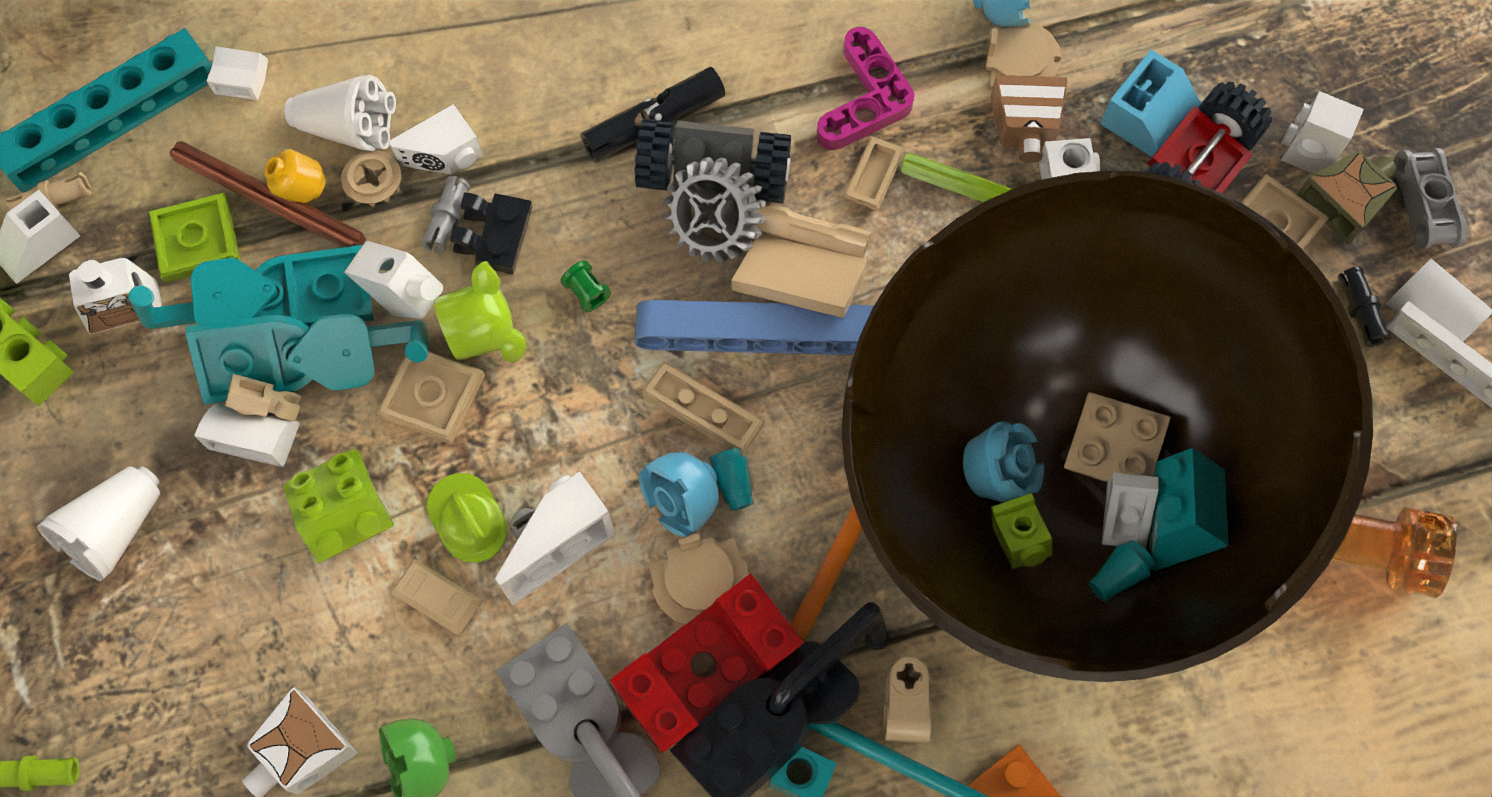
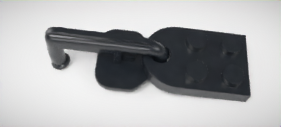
[670,602,890,797]

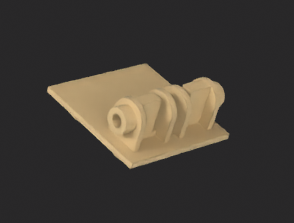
[1064,392,1171,482]

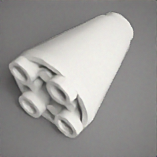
[284,75,396,151]

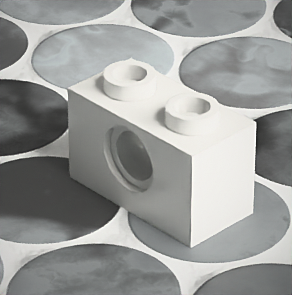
[1281,91,1364,174]

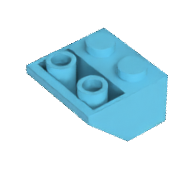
[1100,49,1201,157]

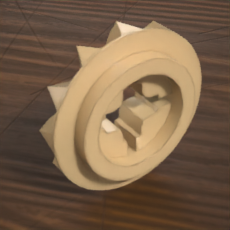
[341,150,403,208]

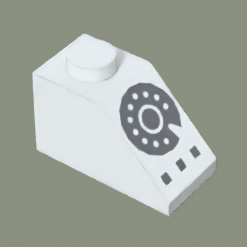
[388,104,483,174]

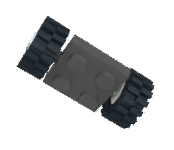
[635,119,791,204]

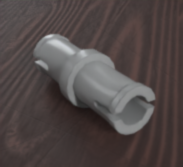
[421,176,470,253]

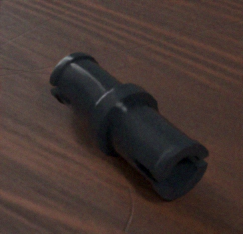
[1338,267,1391,347]

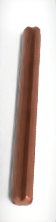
[170,141,366,247]

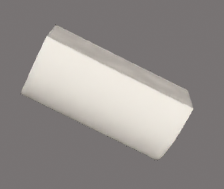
[1386,259,1492,341]
[194,403,300,467]

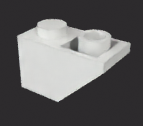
[0,190,80,284]

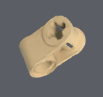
[883,656,931,743]

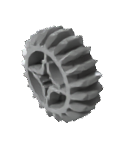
[662,157,766,263]

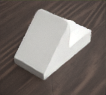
[1102,473,1159,549]

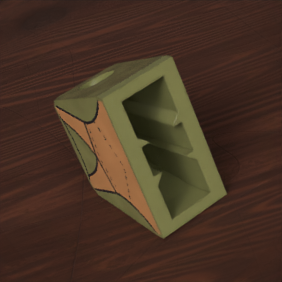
[1297,152,1397,245]

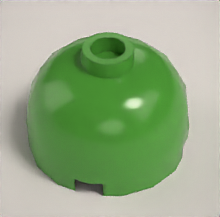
[378,718,456,797]

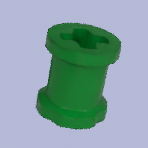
[560,260,611,312]

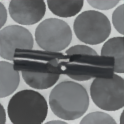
[580,67,726,163]

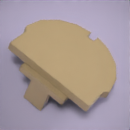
[986,21,1061,90]
[648,533,748,625]

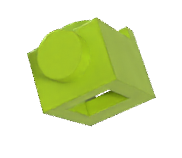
[991,493,1052,570]

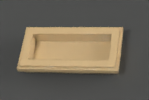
[843,136,906,211]
[390,559,483,636]

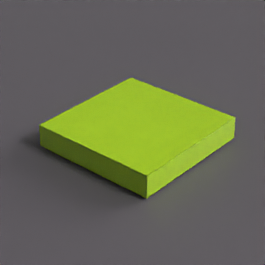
[149,192,241,283]

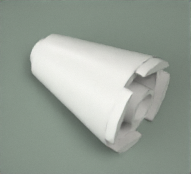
[37,466,160,581]

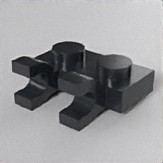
[450,192,533,274]

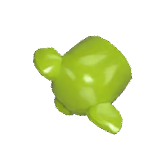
[434,261,527,363]

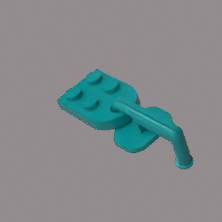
[128,245,374,329]
[185,314,429,404]

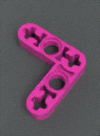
[816,27,914,150]

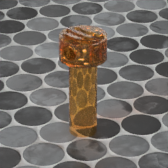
[1332,507,1457,598]

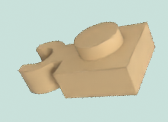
[225,374,301,421]

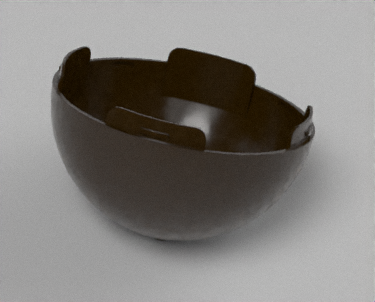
[842,170,1373,682]

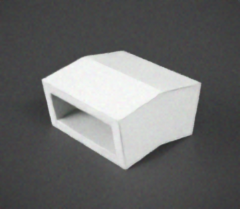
[207,46,268,100]

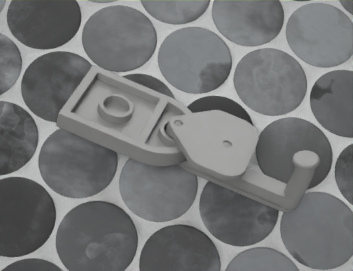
[495,623,660,797]

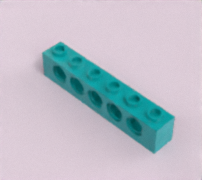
[0,28,212,193]

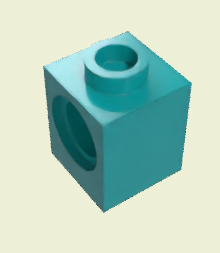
[770,747,837,797]

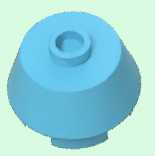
[963,421,1044,503]

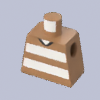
[991,75,1067,163]

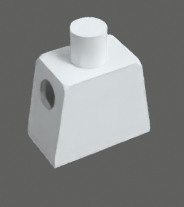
[344,241,443,319]

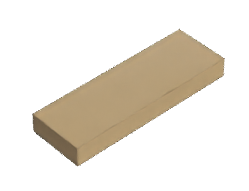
[642,361,764,456]

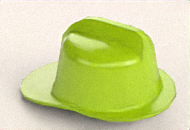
[427,473,507,563]

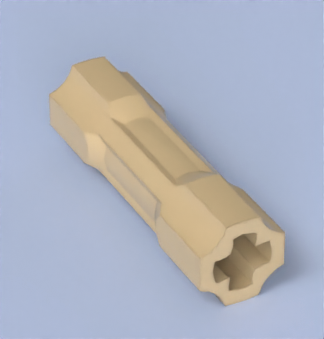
[756,202,871,258]

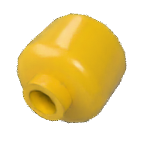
[264,149,326,204]

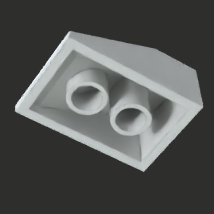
[495,472,616,606]

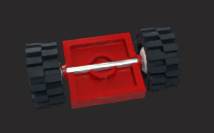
[1146,81,1272,194]

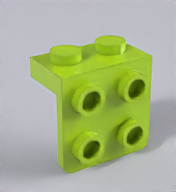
[283,449,394,564]

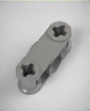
[1394,148,1467,249]

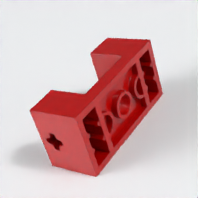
[609,573,804,753]

